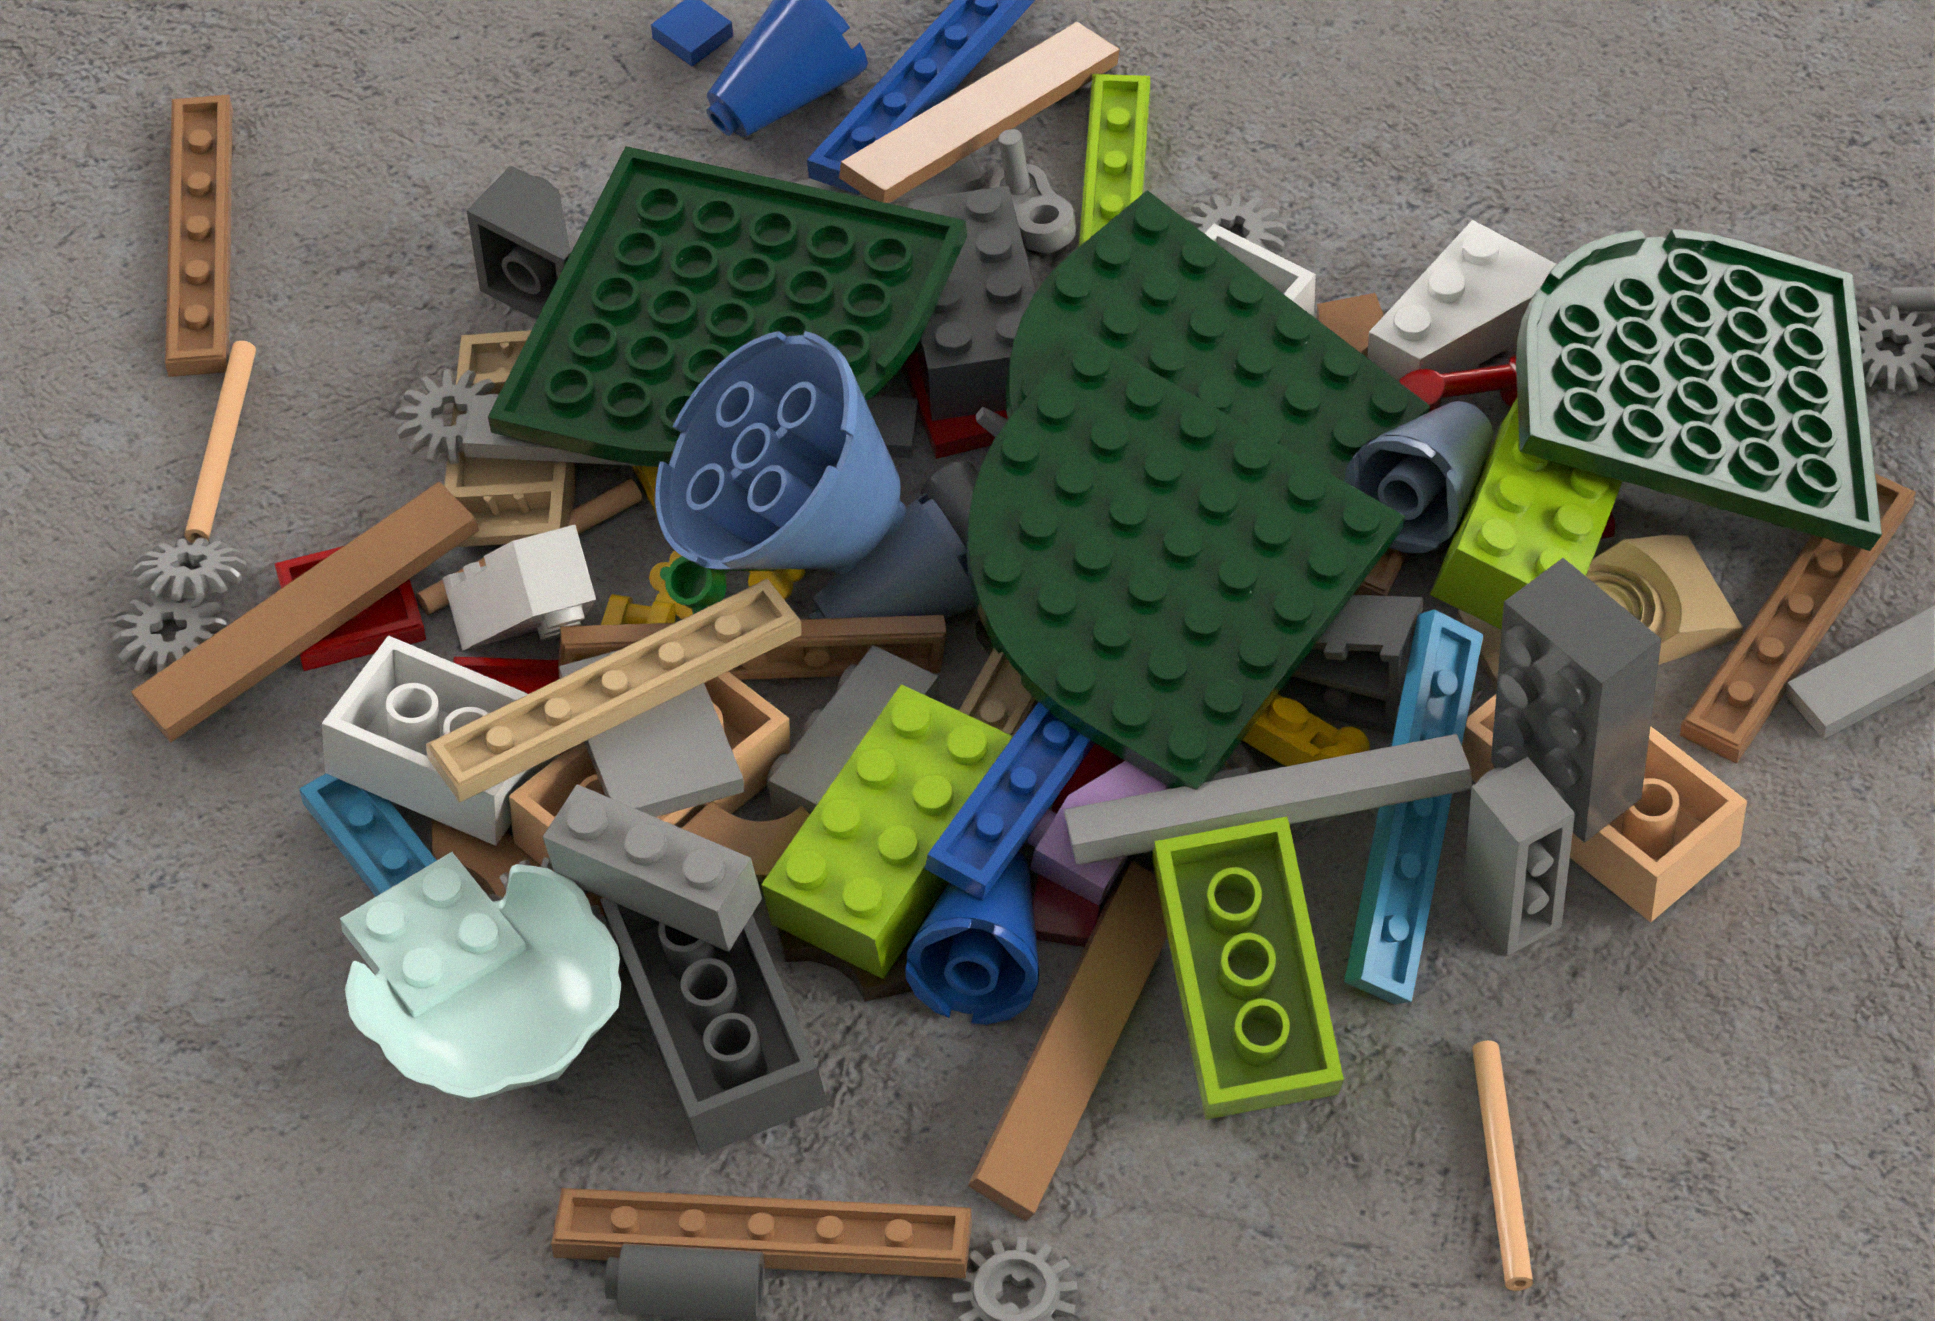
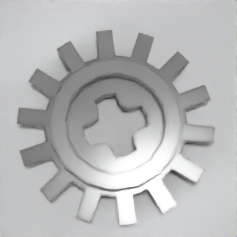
[1183,192,1286,252]
[1858,305,1935,393]
[395,369,499,464]
[133,538,247,600]
[112,594,227,676]
[952,1237,1078,1321]

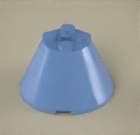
[655,331,906,574]

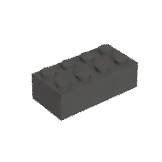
[890,186,1036,421]
[1491,558,1661,843]
[600,898,828,1155]

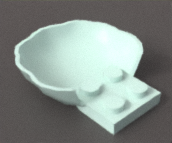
[340,852,621,1103]

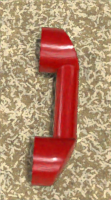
[1398,355,1517,413]

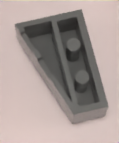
[1278,595,1423,735]

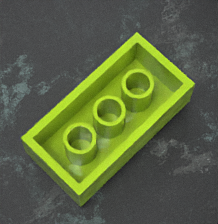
[1430,398,1623,630]
[761,684,1013,979]
[1152,816,1344,1120]

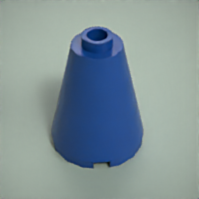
[706,0,868,138]
[905,851,1039,1025]

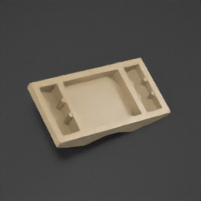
[444,330,576,547]
[1457,535,1743,690]

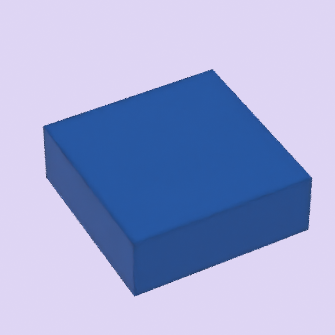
[651,0,733,66]

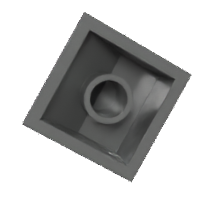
[467,165,571,320]

